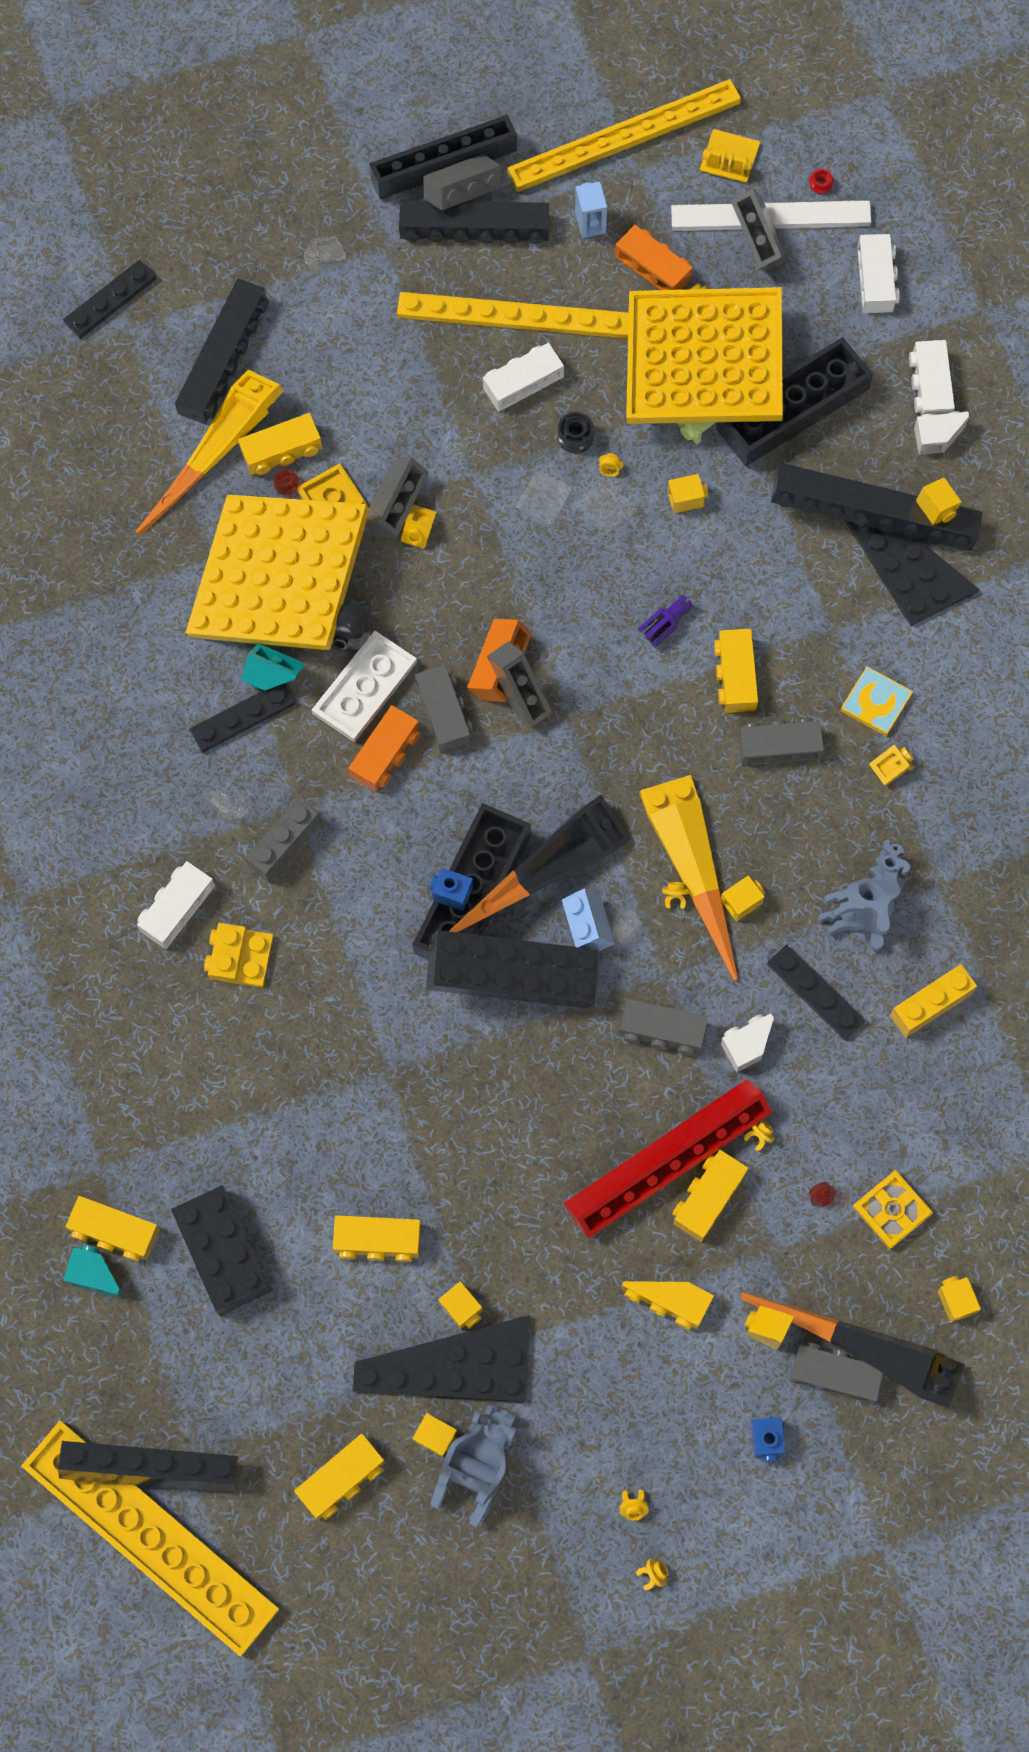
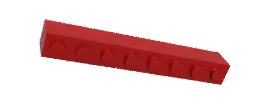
[563,1079,772,1239]

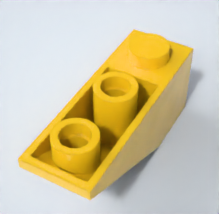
[621,1281,714,1331]

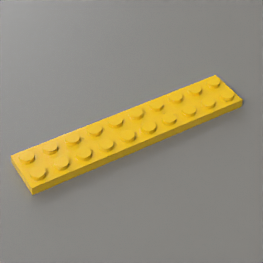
[21,1421,280,1657]

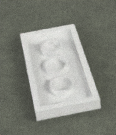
[312,631,417,742]

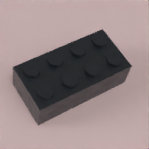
[171,1185,271,1316]

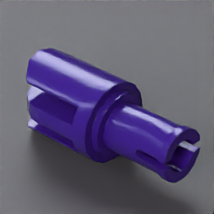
[637,595,693,648]

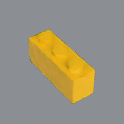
[238,413,322,475]
[714,629,758,713]
[890,964,977,1038]
[672,1150,748,1242]
[65,1196,160,1262]
[333,1216,421,1262]
[294,1433,385,1520]

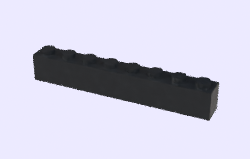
[771,463,982,551]

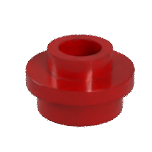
[809,169,834,194]

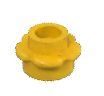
[599,453,623,477]

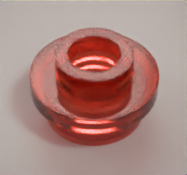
[274,469,299,494]
[809,1182,836,1207]

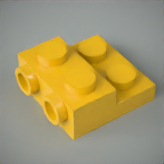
[204,923,274,988]

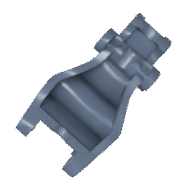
[817,839,910,951]
[430,1403,517,1527]

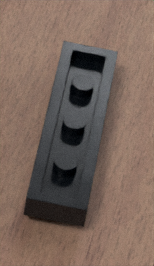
[63,259,156,339]
[189,683,296,753]
[767,944,865,1041]

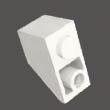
[914,411,969,455]
[721,1014,774,1073]

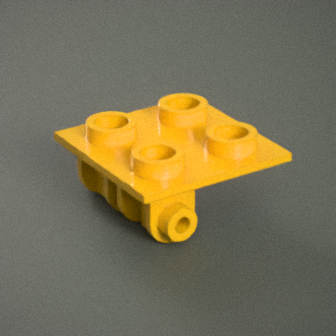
[699,129,760,183]

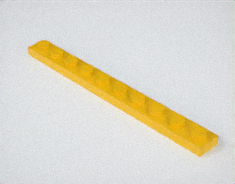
[508,79,741,192]
[397,292,629,339]

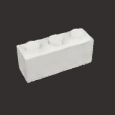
[857,234,899,313]
[909,340,954,416]
[483,343,564,412]
[137,861,215,949]

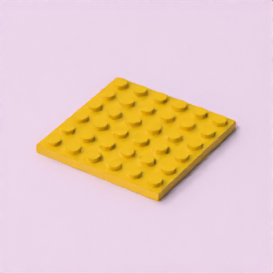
[626,287,782,424]
[186,495,370,650]

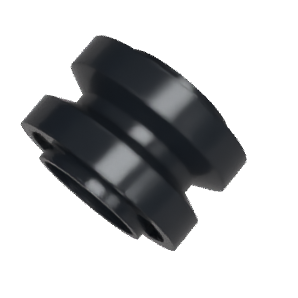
[558,412,594,454]

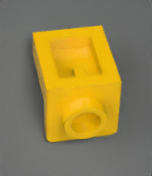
[401,504,436,549]
[869,744,916,786]

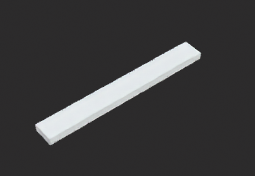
[671,201,871,231]

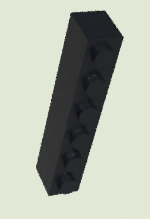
[369,115,517,200]
[399,200,549,244]
[175,278,269,425]
[58,1441,238,1494]

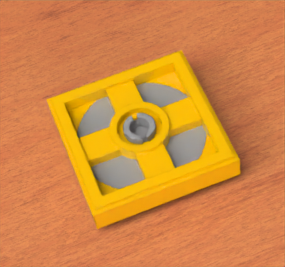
[852,1170,933,1250]

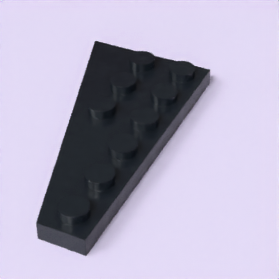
[844,520,979,626]
[352,1315,530,1402]

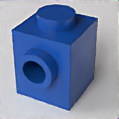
[429,868,473,911]
[751,1417,785,1462]

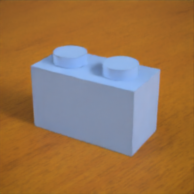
[575,182,607,238]
[562,889,615,951]

